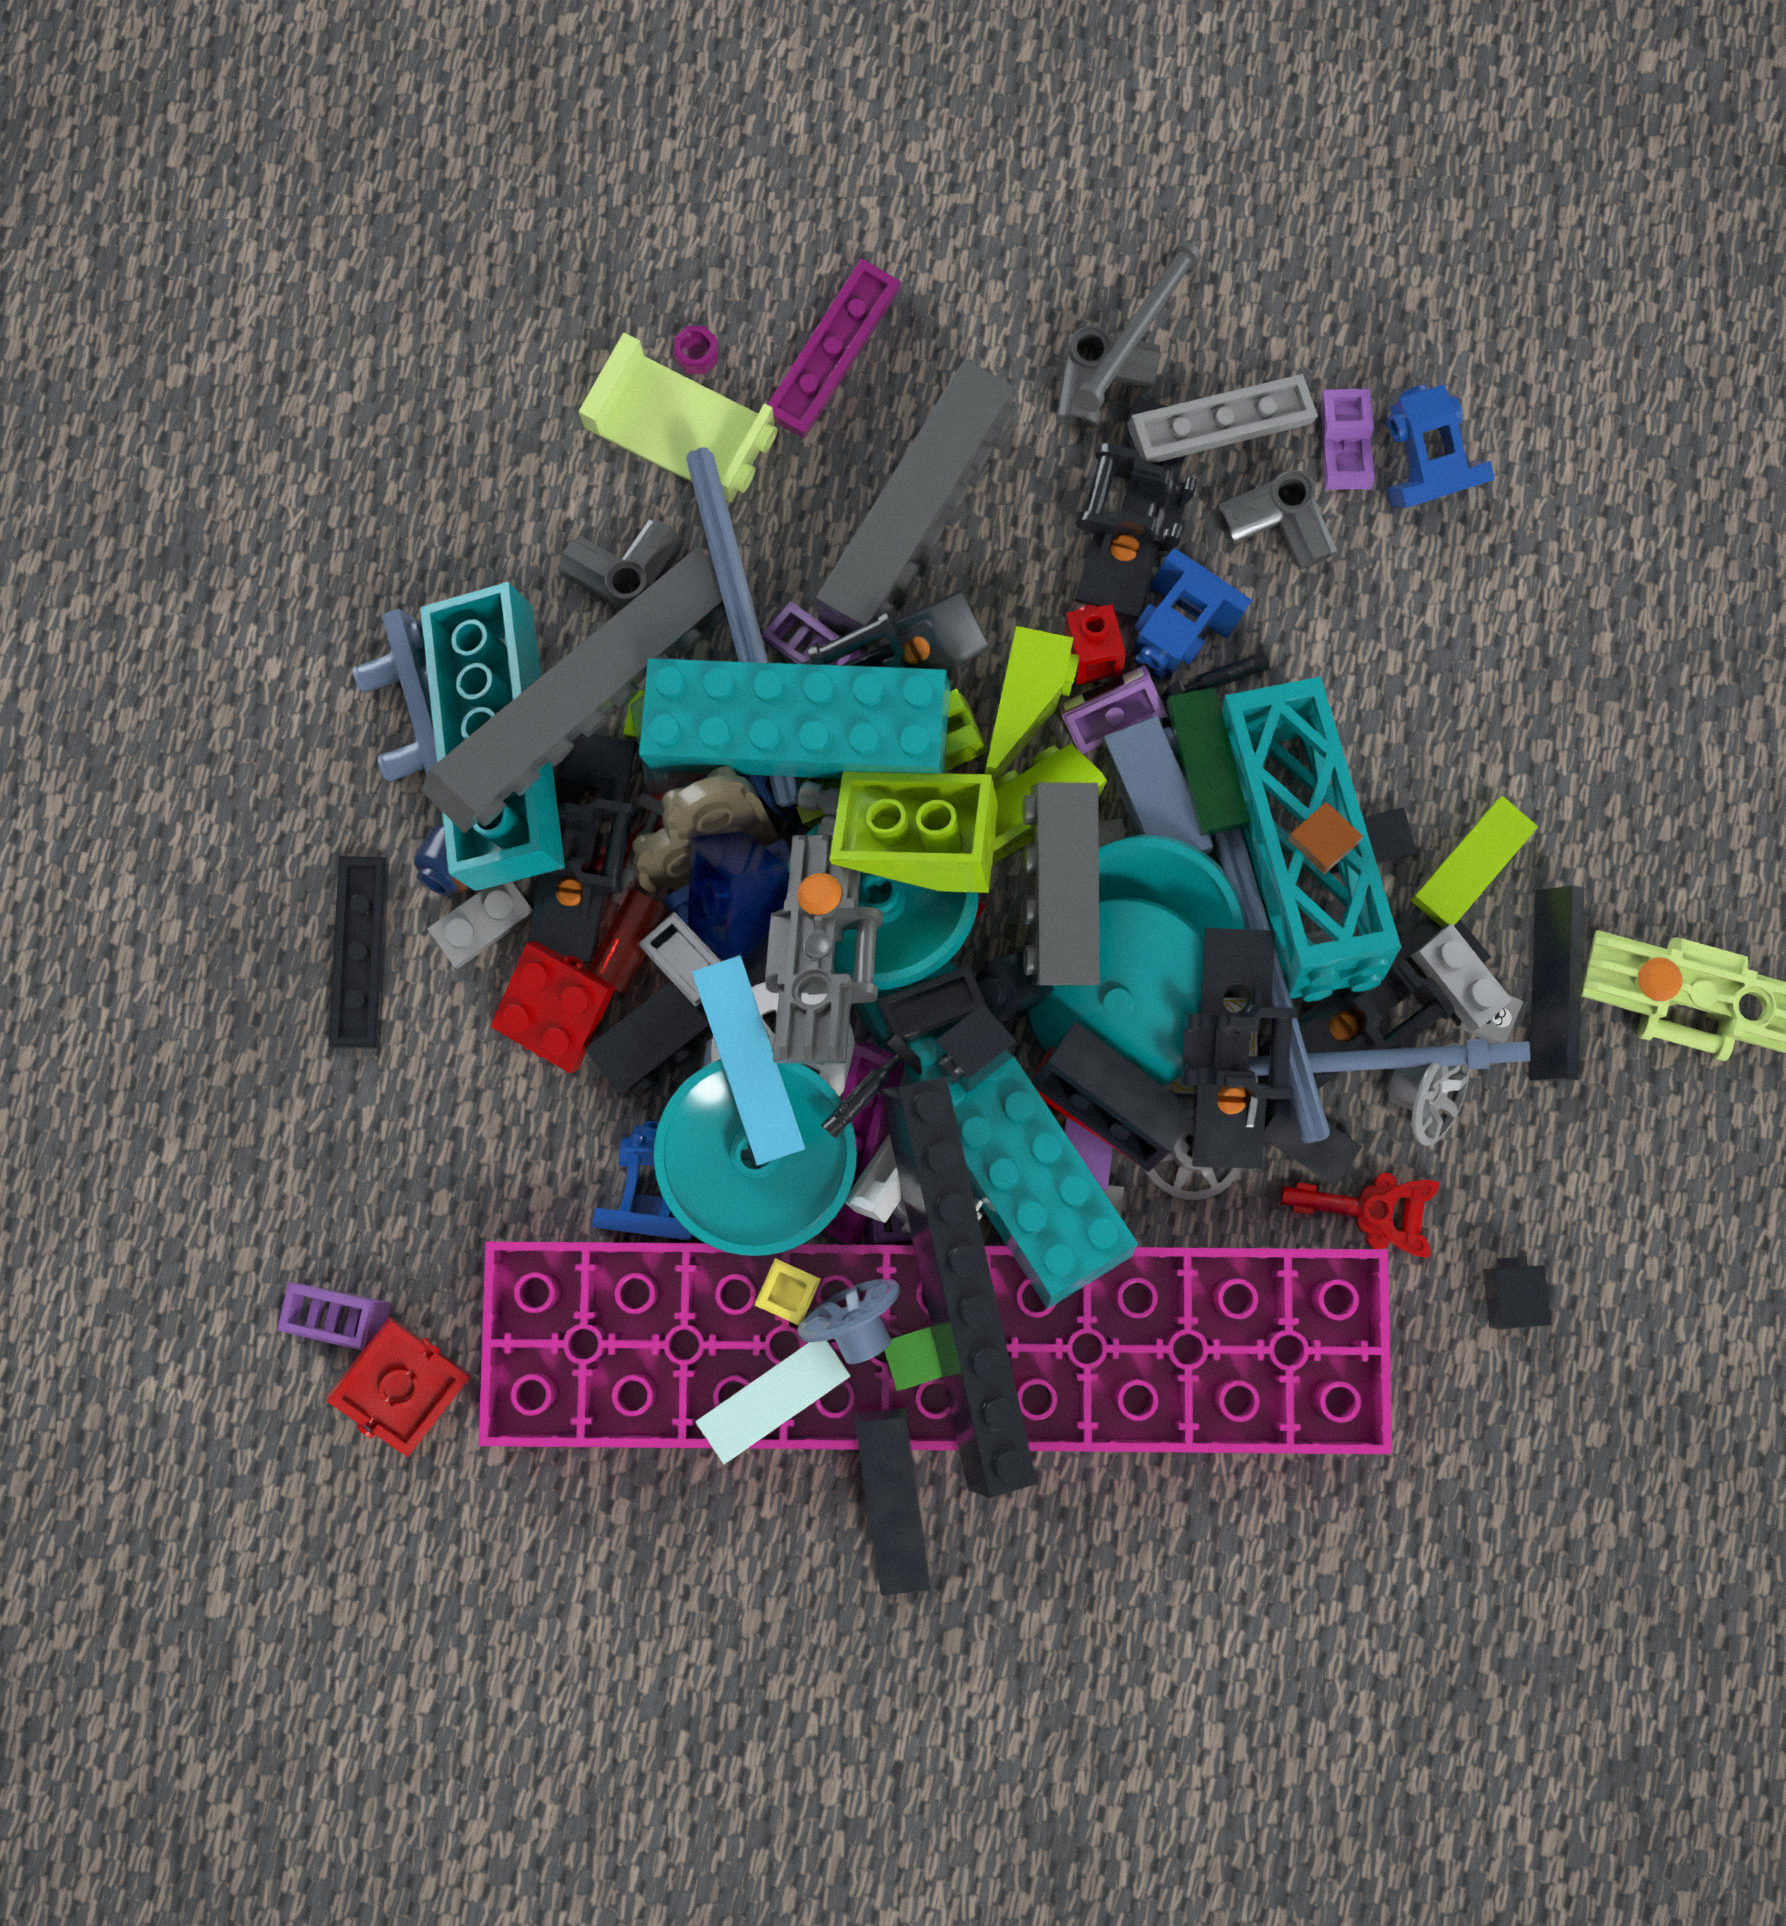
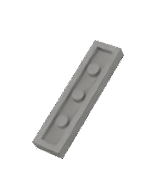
[1127,374,1318,464]

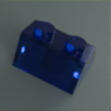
[687,830,790,961]

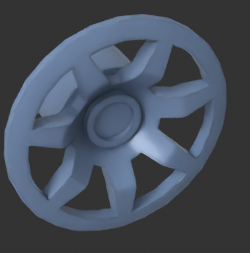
[797,1279,900,1364]

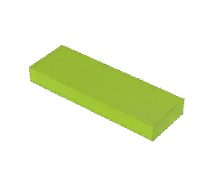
[1410,796,1538,928]

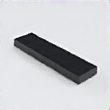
[328,856,390,1049]
[1529,885,1585,1082]
[855,1408,931,1595]

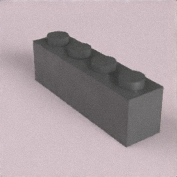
[1022,783,1099,985]

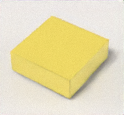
[754,1258,821,1325]

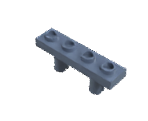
[353,609,437,782]

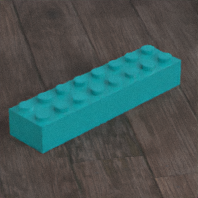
[852,960,1138,1309]

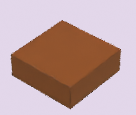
[1288,802,1363,874]

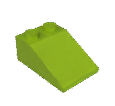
[985,626,1079,783]
[830,772,999,893]

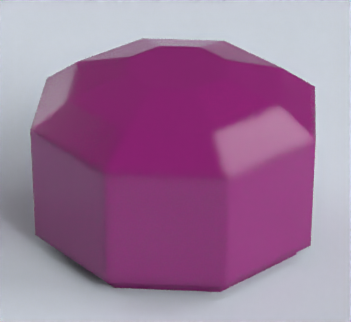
[674,326,719,374]

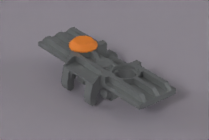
[765,835,883,1063]

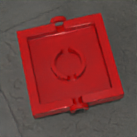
[490,940,616,1074]
[326,1316,470,1457]

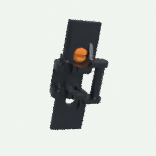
[1075,397,1197,620]

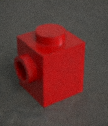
[1064,604,1126,685]

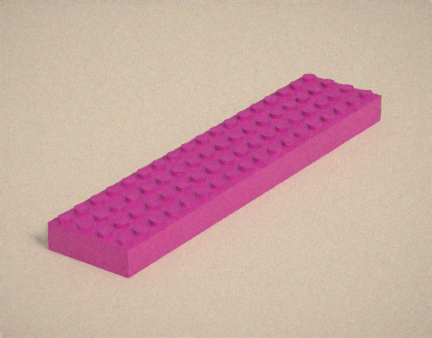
[479,1241,1392,1454]

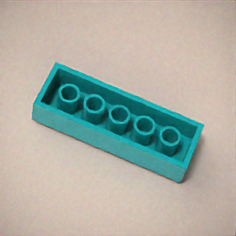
[420,582,565,891]
[639,658,950,779]

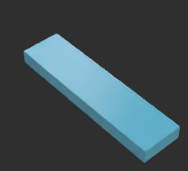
[692,955,805,1165]

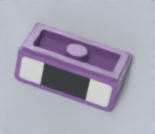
[1059,665,1168,754]

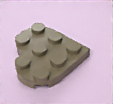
[632,766,781,893]

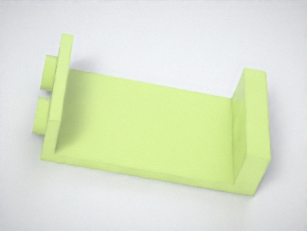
[578,332,778,503]

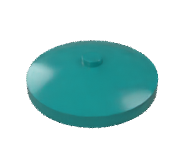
[780,816,979,990]
[1099,835,1246,993]
[1028,897,1204,1086]
[654,1059,857,1256]

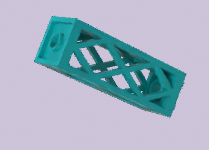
[1222,676,1401,1002]

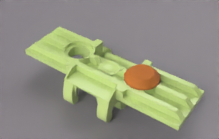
[1581,930,1786,1062]

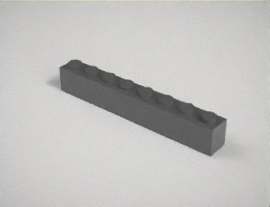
[421,547,727,833]

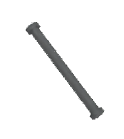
[1075,241,1201,412]

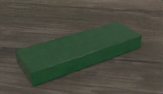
[1166,687,1250,836]

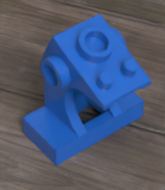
[1384,384,1495,508]
[1132,548,1253,680]
[592,1121,695,1241]

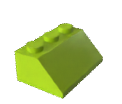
[992,743,1107,866]

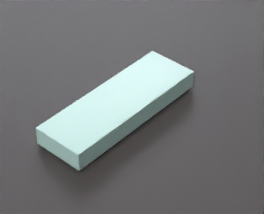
[695,1340,851,1465]

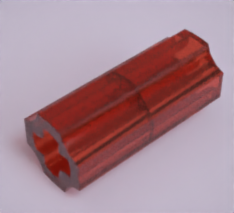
[588,889,669,995]

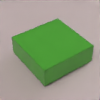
[884,1326,943,1391]

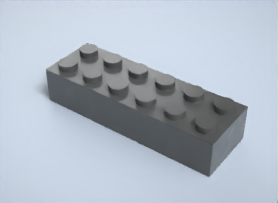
[816,359,1017,653]

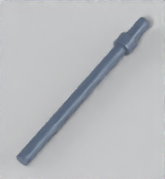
[1248,1039,1530,1076]

